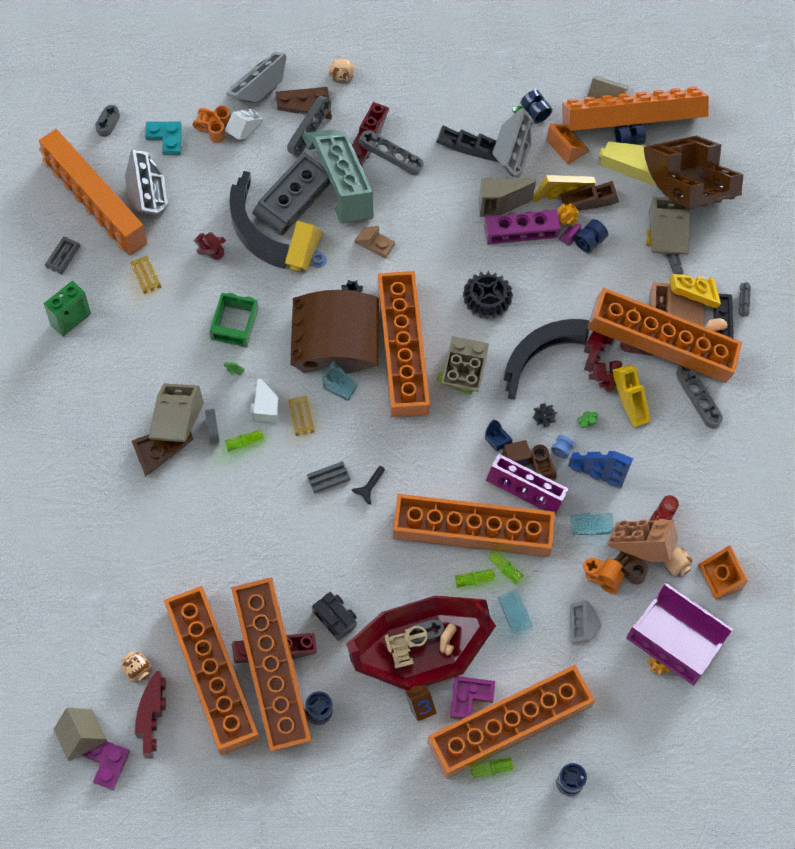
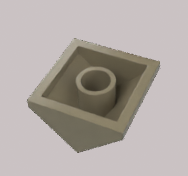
[587,76,628,99]
[54,708,107,761]

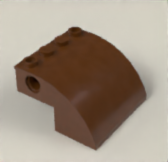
[644,135,744,209]
[290,290,379,374]

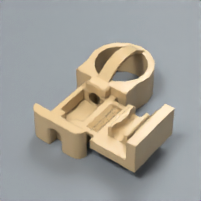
[385,626,428,668]

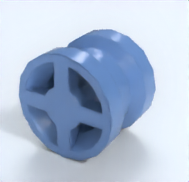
[551,435,575,459]

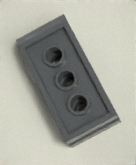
[252,152,331,236]

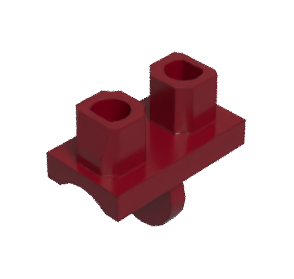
[194,232,226,260]
[589,361,623,392]

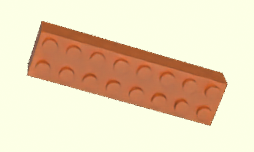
[562,86,709,131]
[39,129,147,256]
[377,271,430,417]
[587,287,742,383]
[393,494,555,557]
[231,577,312,751]
[164,586,259,756]
[427,665,595,779]

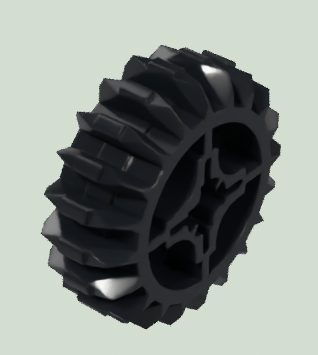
[463,270,513,319]

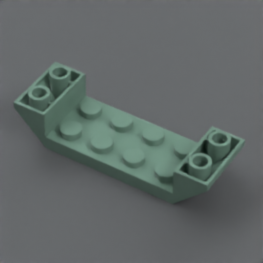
[302,129,374,224]

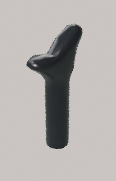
[352,466,385,505]

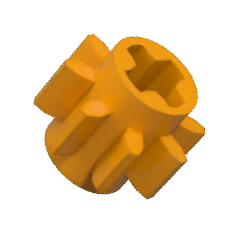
[557,204,579,226]
[647,656,670,676]

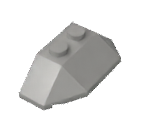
[226,52,287,102]
[492,108,533,177]
[125,149,168,215]

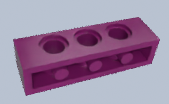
[484,210,560,245]
[486,454,568,515]

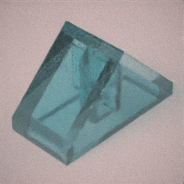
[323,362,358,401]

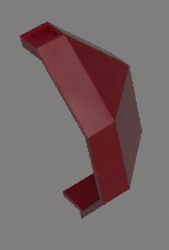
[346,595,496,691]

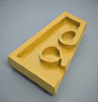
[533,175,596,202]
[669,274,721,309]

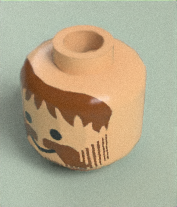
[329,59,353,82]
[663,547,692,576]
[121,651,152,682]

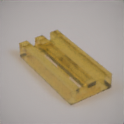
[130,255,161,294]
[288,396,314,436]

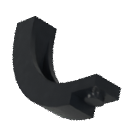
[229,171,289,269]
[504,319,589,400]

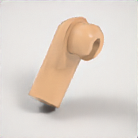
[705,318,727,331]
[440,624,457,656]

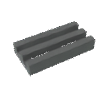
[45,236,80,275]
[307,461,350,493]

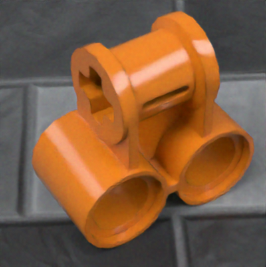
[192,106,230,143]
[583,558,625,594]

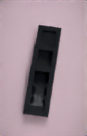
[436,125,499,162]

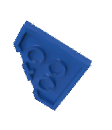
[568,451,633,488]

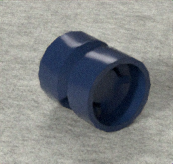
[520,89,553,123]
[615,124,646,145]
[574,219,609,253]
[305,691,333,725]
[556,763,587,796]

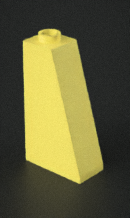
[598,141,657,186]

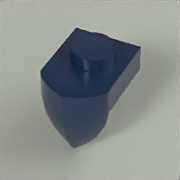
[485,419,512,452]

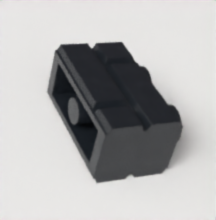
[312,592,357,641]

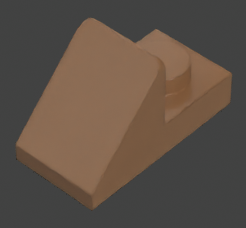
[354,226,395,259]

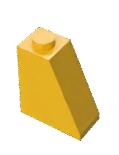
[285,221,324,272]

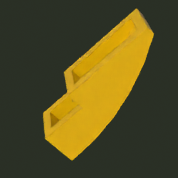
[612,365,651,427]

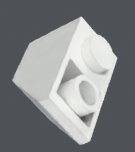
[224,109,263,140]
[250,379,279,423]

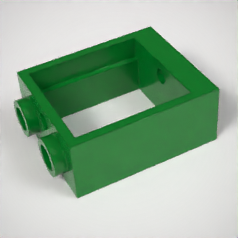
[43,280,91,337]
[210,292,258,347]

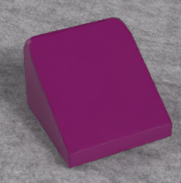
[559,224,581,246]

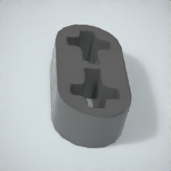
[95,105,120,137]
[205,409,220,445]
[409,620,444,644]

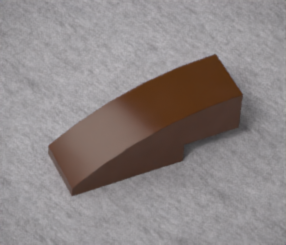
[560,181,619,210]

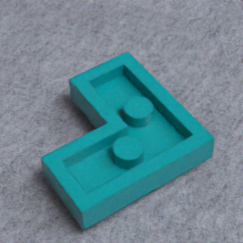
[145,121,182,155]

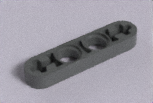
[287,96,331,156]
[359,131,424,174]
[676,365,723,429]

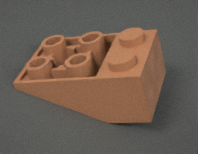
[649,282,705,327]
[607,519,678,562]

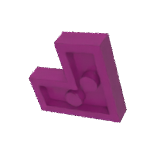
[450,676,495,719]
[82,742,130,791]

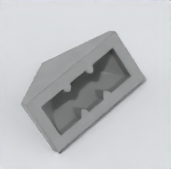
[570,600,601,644]

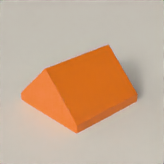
[546,123,589,164]
[698,545,748,599]

